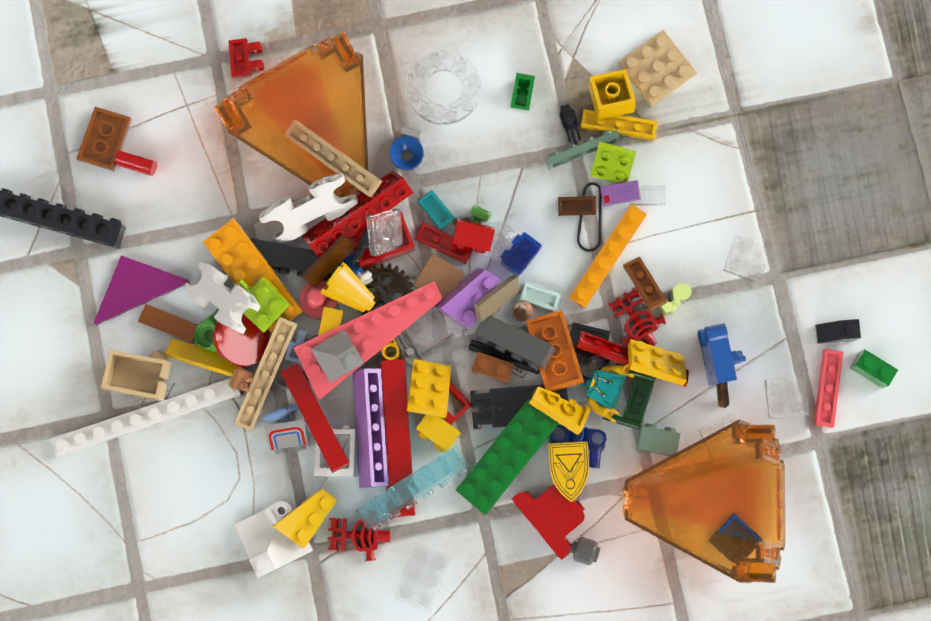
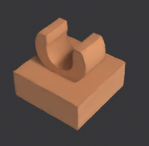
[229,368,255,392]

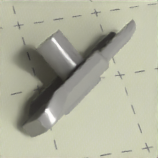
[396,333,423,368]

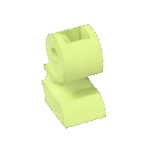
[658,283,692,316]

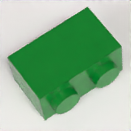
[850,349,898,388]

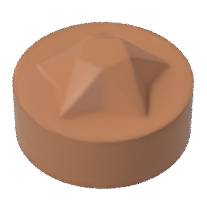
[513,301,533,321]

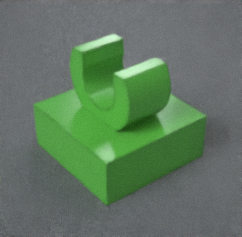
[470,205,493,224]

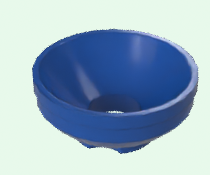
[389,136,424,171]

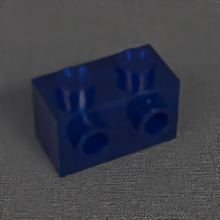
[500,232,542,278]

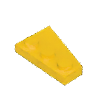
[529,387,591,435]
[272,488,337,549]

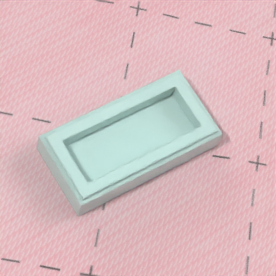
[519,282,561,312]

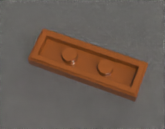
[623,257,667,311]
[138,304,198,343]

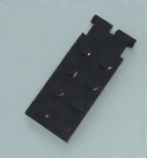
[470,384,568,430]

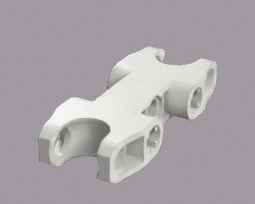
[259,173,357,243]
[183,261,261,334]

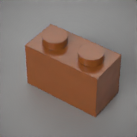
[471,352,514,385]

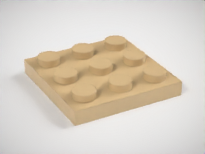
[618,30,697,107]

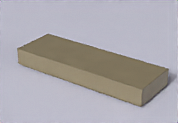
[474,275,520,322]

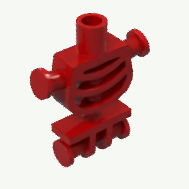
[607,287,666,348]
[327,510,390,562]

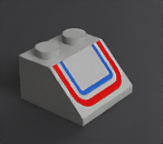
[264,420,310,454]

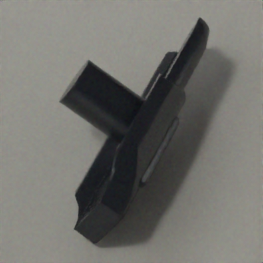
[559,104,581,145]
[352,224,377,265]
[586,354,610,373]

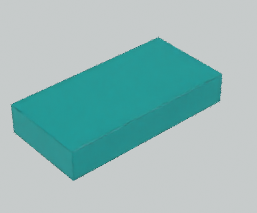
[417,190,456,231]

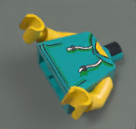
[578,364,635,423]

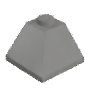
[311,330,364,383]

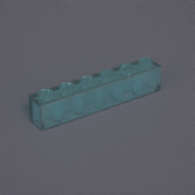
[355,445,469,531]

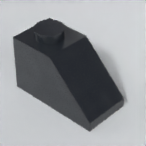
[815,319,861,344]

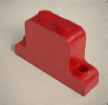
[511,484,585,560]

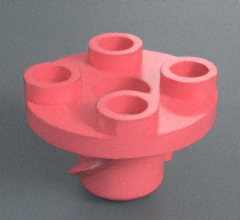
[299,281,338,319]

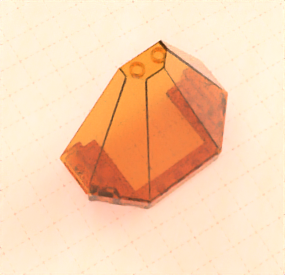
[214,32,369,197]
[622,419,785,583]

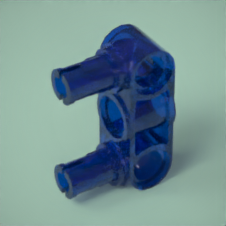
[549,425,607,469]

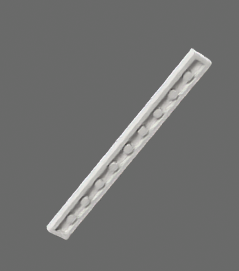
[50,378,242,458]

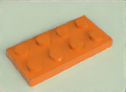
[526,310,584,392]

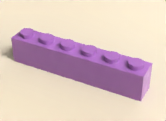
[353,369,388,488]

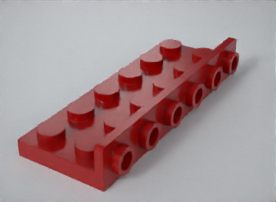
[301,170,413,258]

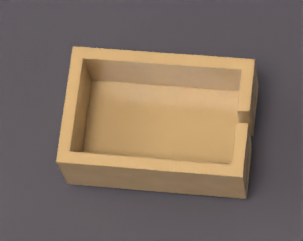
[101,350,172,401]

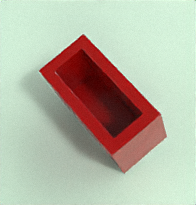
[452,219,495,254]

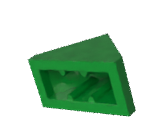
[511,73,535,111]

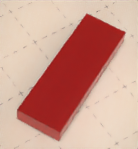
[415,222,474,265]

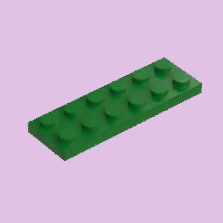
[456,399,559,515]

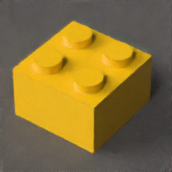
[588,69,636,120]

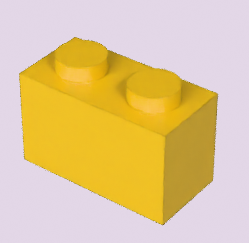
[416,415,461,453]

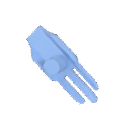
[263,403,299,423]

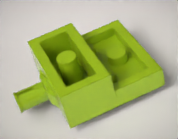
[237,277,291,332]

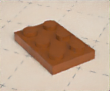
[76,107,132,172]

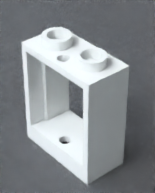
[314,425,356,478]

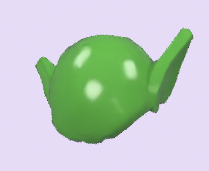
[194,309,219,352]

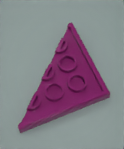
[94,255,190,325]

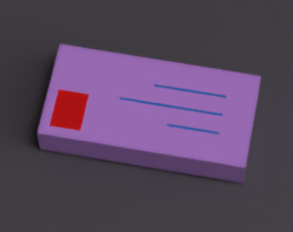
[600,180,641,207]

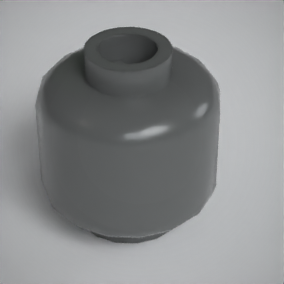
[570,537,600,565]

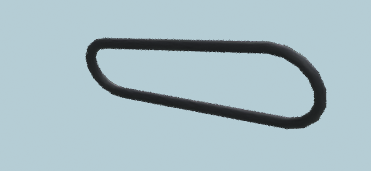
[577,182,602,252]

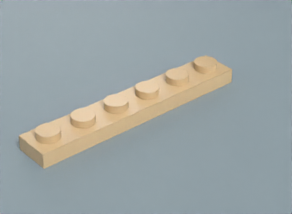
[284,119,382,197]
[234,317,297,431]

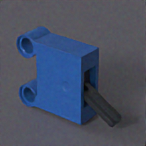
[698,323,746,408]

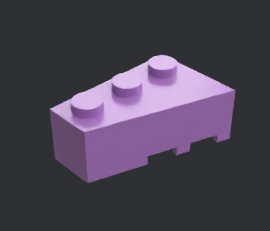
[434,268,500,329]

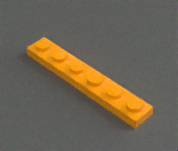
[569,204,647,309]

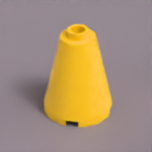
[320,262,376,312]

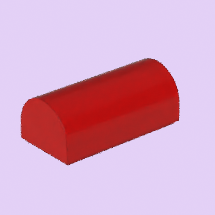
[115,150,158,176]

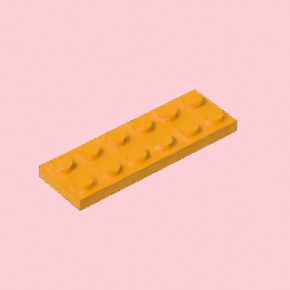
[203,218,304,333]

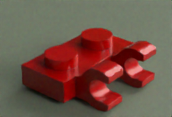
[228,38,264,78]

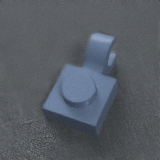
[285,329,307,364]

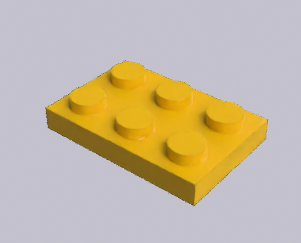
[628,339,687,386]
[407,359,451,418]

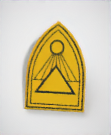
[548,442,589,502]

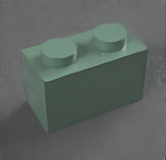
[636,423,681,457]

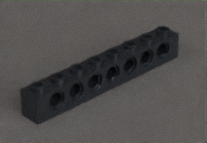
[0,188,126,249]

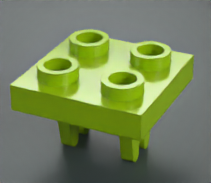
[590,142,636,183]

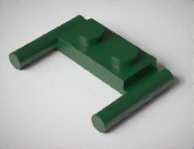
[602,370,656,430]

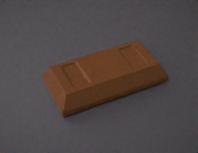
[558,196,596,216]

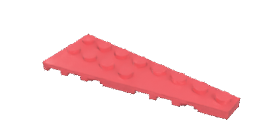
[294,281,443,400]

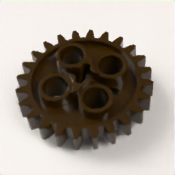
[357,263,414,316]

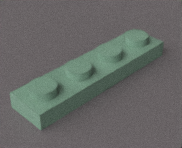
[546,130,620,170]

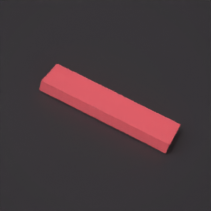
[813,349,843,428]

